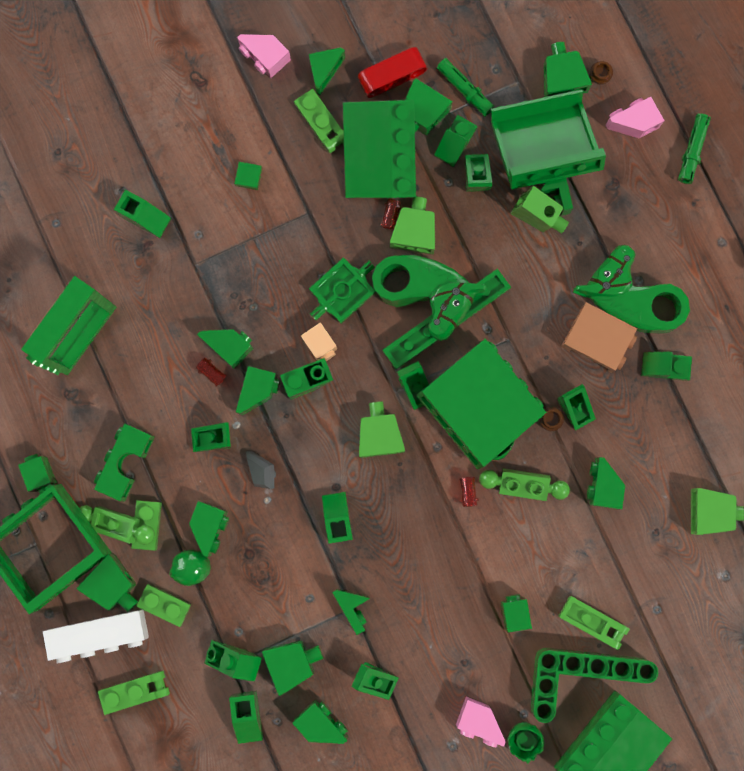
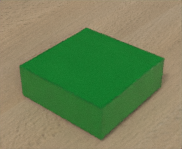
[234,162,262,190]

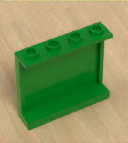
[491,89,606,190]
[416,338,547,469]

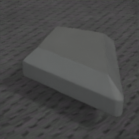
[246,451,276,489]

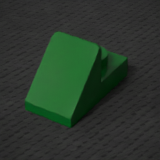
[434,115,478,167]
[465,154,492,192]
[541,178,573,216]
[641,352,692,381]
[397,361,429,410]
[191,422,231,452]
[332,589,370,635]
[351,662,399,700]

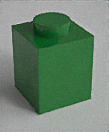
[18,454,57,492]
[501,594,532,633]

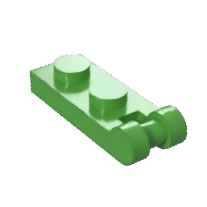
[294,89,344,153]
[558,596,630,650]
[98,670,170,715]

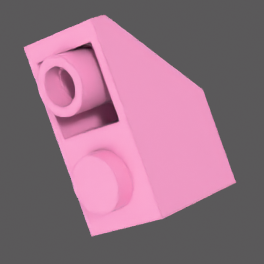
[237,34,291,78]
[606,97,664,138]
[456,697,505,748]

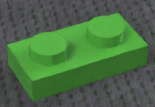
[131,500,162,551]
[137,584,192,627]

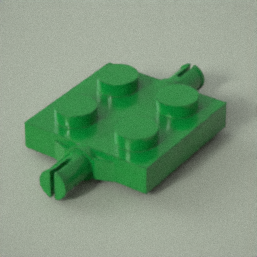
[309,257,376,324]

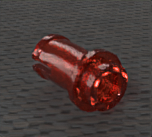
[380,198,402,230]
[196,358,227,387]
[459,477,479,507]

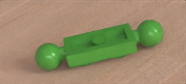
[479,468,570,501]
[79,505,155,545]

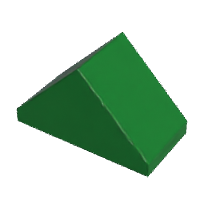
[309,47,345,95]
[557,384,596,431]

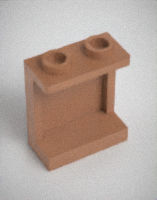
[561,302,637,373]

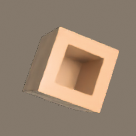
[301,322,337,361]

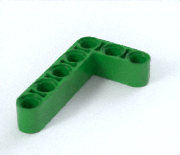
[531,648,659,723]

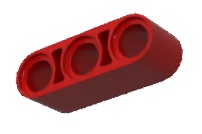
[357,47,428,98]

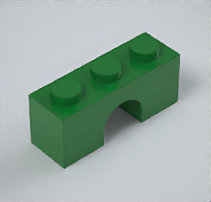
[94,424,155,502]

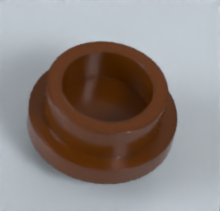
[590,61,613,84]
[540,407,564,431]

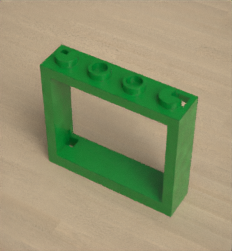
[21,276,117,376]
[0,484,112,614]

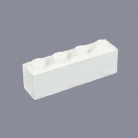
[43,609,149,663]

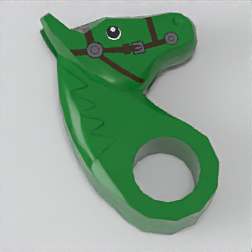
[573,244,690,334]
[372,255,488,341]

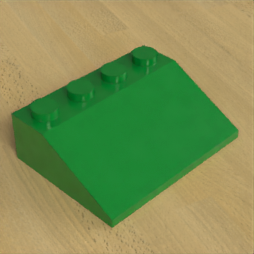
[343,100,416,198]
[554,690,672,771]

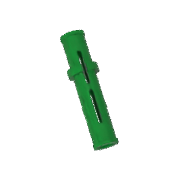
[436,58,495,117]
[678,114,711,184]

